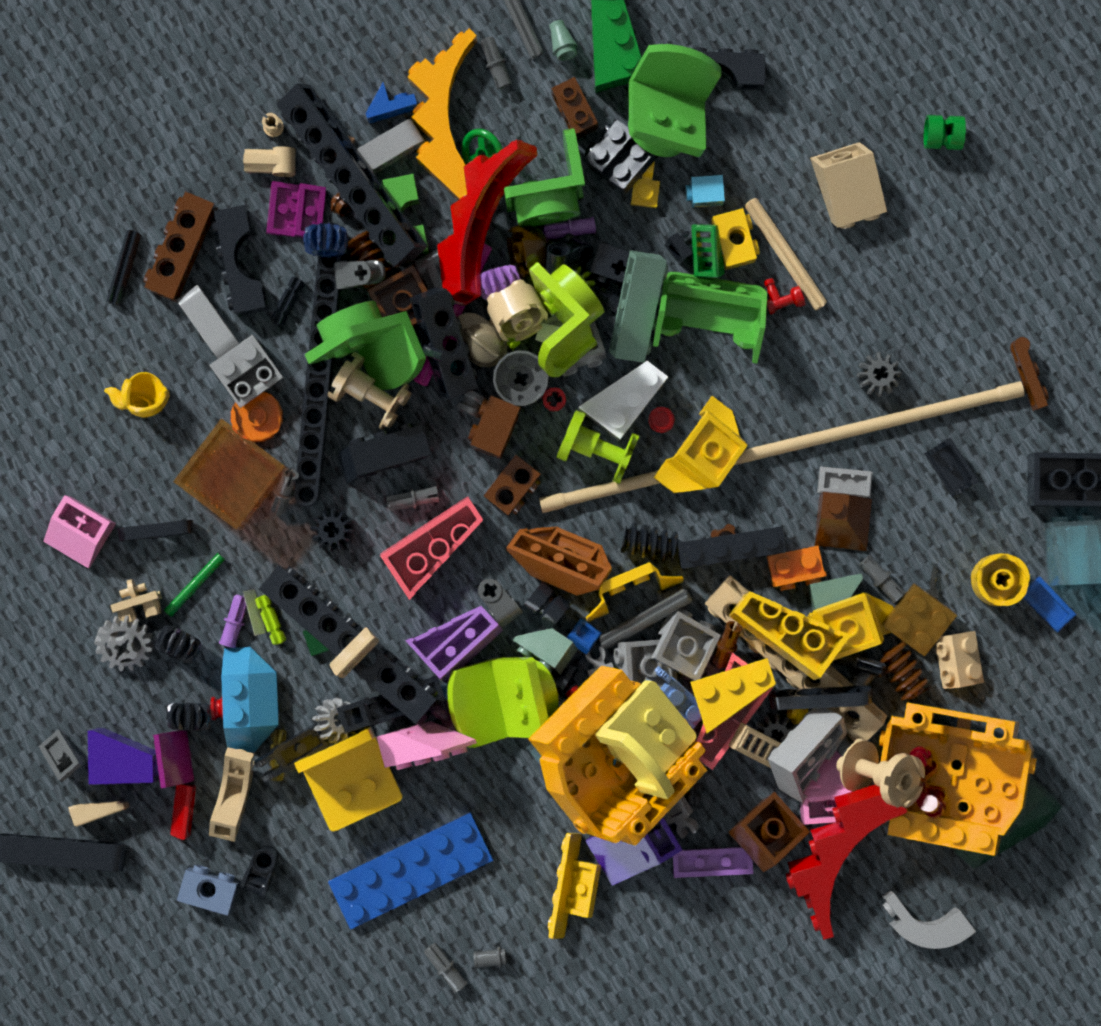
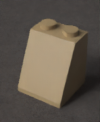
[810,142,887,229]

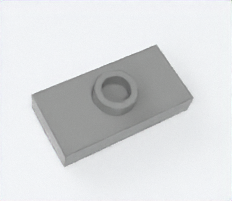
[817,467,873,498]

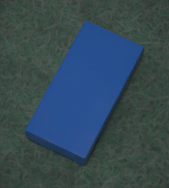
[1023,577,1077,633]

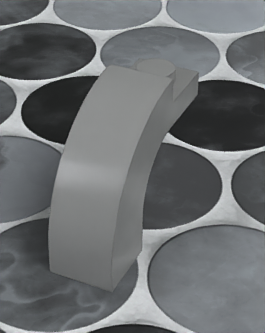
[882,890,976,949]

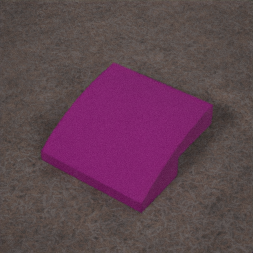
[266,181,326,238]
[153,730,194,788]

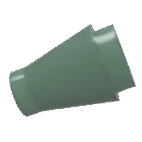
[549,20,578,61]

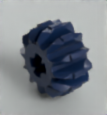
[303,223,348,258]

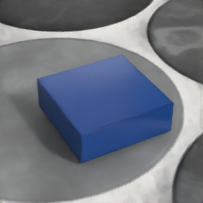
[567,618,602,655]

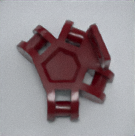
[909,746,946,818]

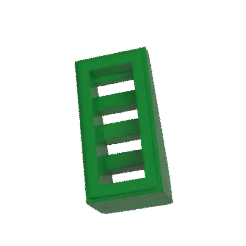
[691,224,725,278]

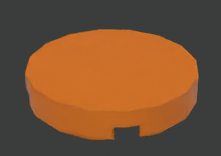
[231,392,283,442]

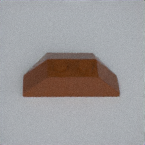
[506,527,612,595]

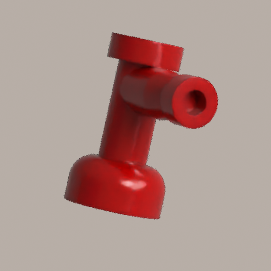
[764,278,806,315]

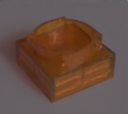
[173,418,288,531]

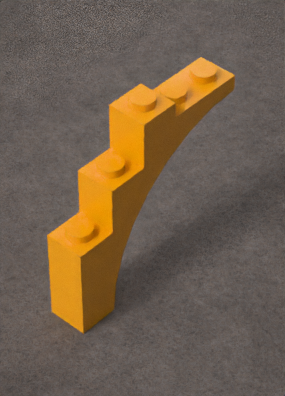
[407,28,477,200]

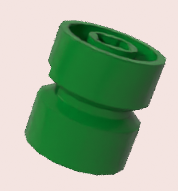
[923,115,966,150]

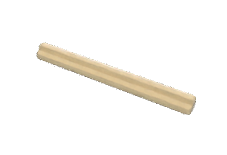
[745,198,827,310]

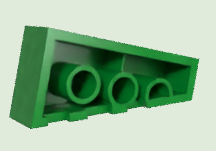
[591,0,641,93]

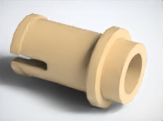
[262,113,284,137]

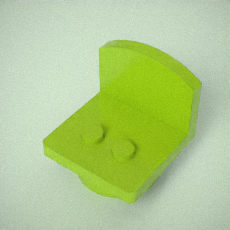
[529,262,604,377]
[448,657,559,748]

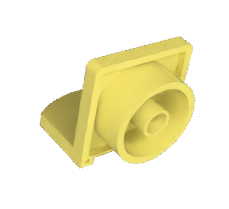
[595,680,696,800]

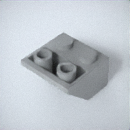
[210,335,283,408]

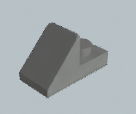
[38,729,86,783]

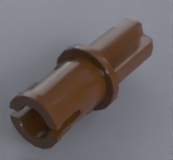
[713,621,743,669]

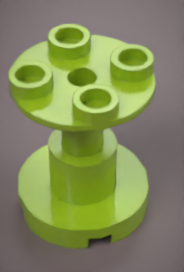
[556,410,639,484]

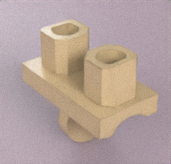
[111,579,162,622]

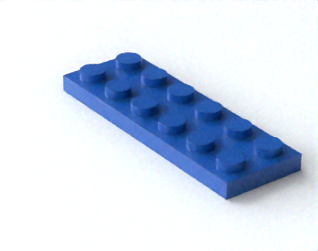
[328,812,493,930]

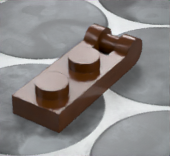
[1010,337,1049,411]

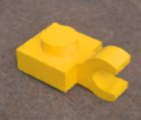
[631,161,660,208]

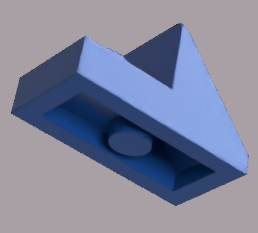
[366,82,417,124]

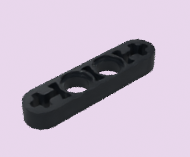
[769,686,873,710]

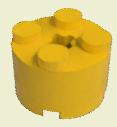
[971,553,1030,606]

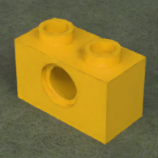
[711,208,760,270]

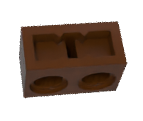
[551,77,598,140]
[484,455,541,516]

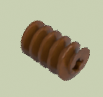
[347,231,392,289]
[880,641,931,701]

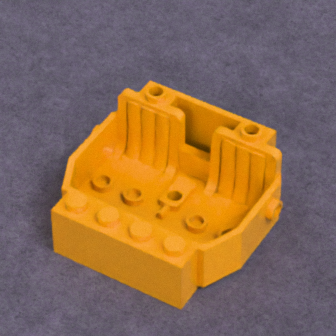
[528,666,707,846]
[879,703,1037,856]

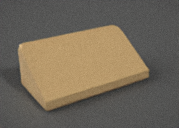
[330,627,380,678]

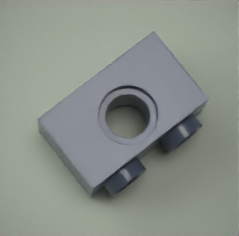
[177,865,240,916]

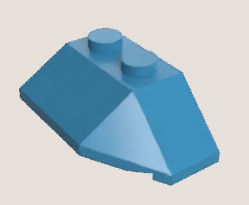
[221,647,279,752]

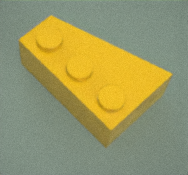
[690,658,776,734]

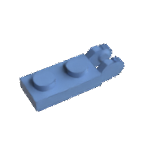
[646,666,702,729]

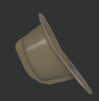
[458,313,507,367]

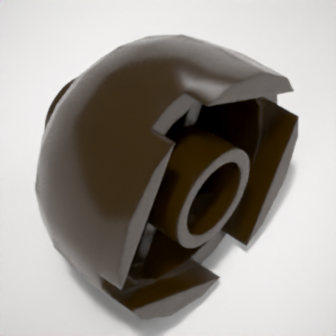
[507,225,552,279]

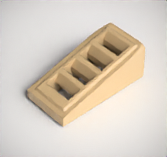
[728,722,781,768]
[68,801,129,827]

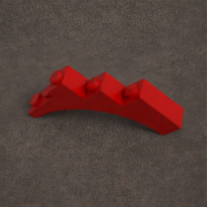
[437,139,538,306]
[786,785,907,940]

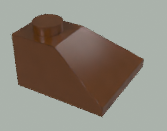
[814,492,872,551]

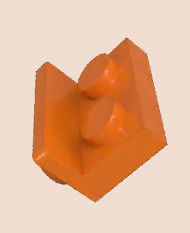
[767,545,827,591]

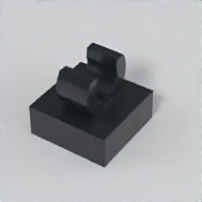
[664,231,693,265]

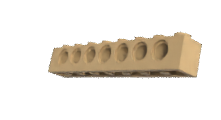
[705,575,887,741]

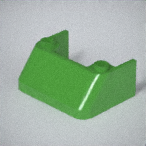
[653,272,767,364]

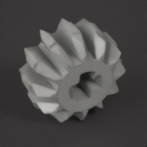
[312,698,355,743]

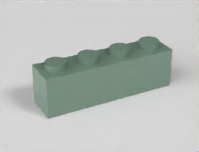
[609,250,668,363]

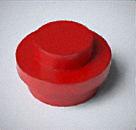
[648,407,675,433]

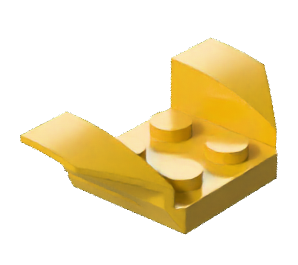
[653,396,748,493]
[585,562,684,622]
[808,593,894,661]

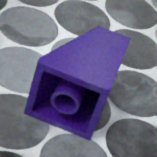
[88,728,160,785]

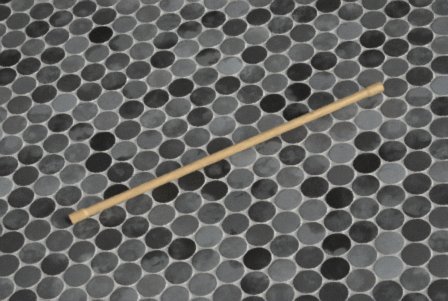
[539,381,1024,513]

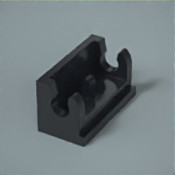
[924,437,979,497]

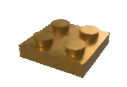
[882,583,957,656]

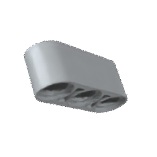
[357,119,425,174]
[176,285,240,359]

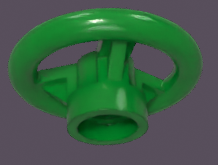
[462,129,503,165]

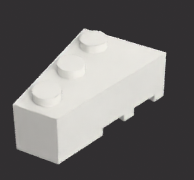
[578,361,668,441]

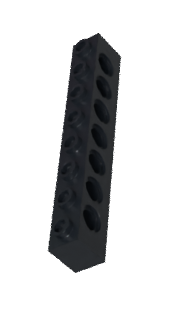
[276,83,428,267]
[259,565,441,726]

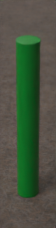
[164,553,225,617]

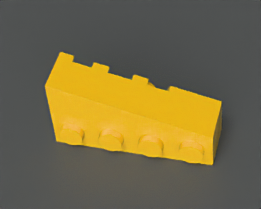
[729,591,851,680]

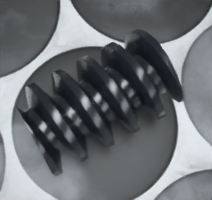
[621,522,678,563]

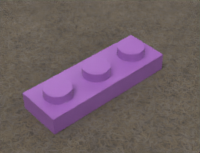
[673,847,753,878]

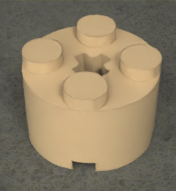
[487,279,548,342]

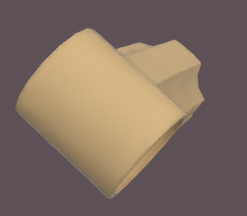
[243,147,296,177]

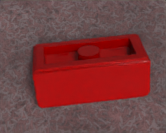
[170,784,196,840]

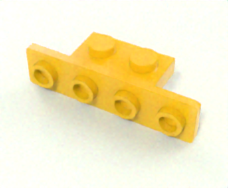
[548,833,601,939]

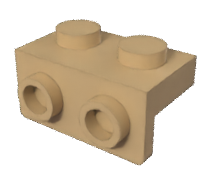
[935,631,984,689]

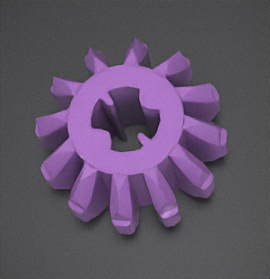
[480,265,521,300]

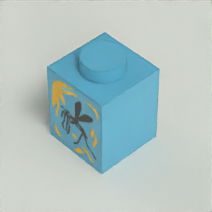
[686,175,725,208]

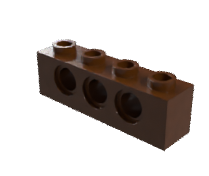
[143,191,218,303]

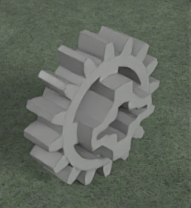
[94,616,154,671]

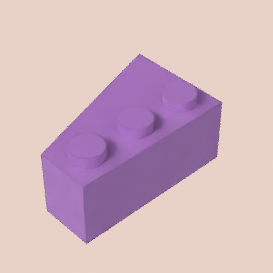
[406,606,503,683]

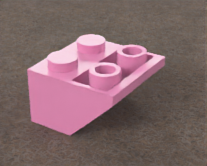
[43,495,116,568]

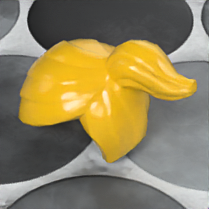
[104,372,170,418]

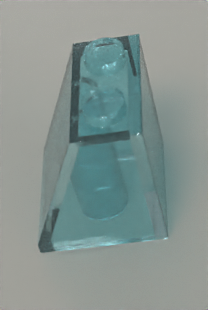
[1044,515,1101,586]

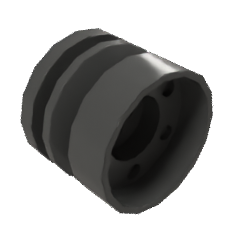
[493,350,549,406]

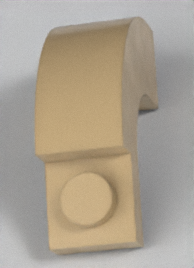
[209,747,255,842]

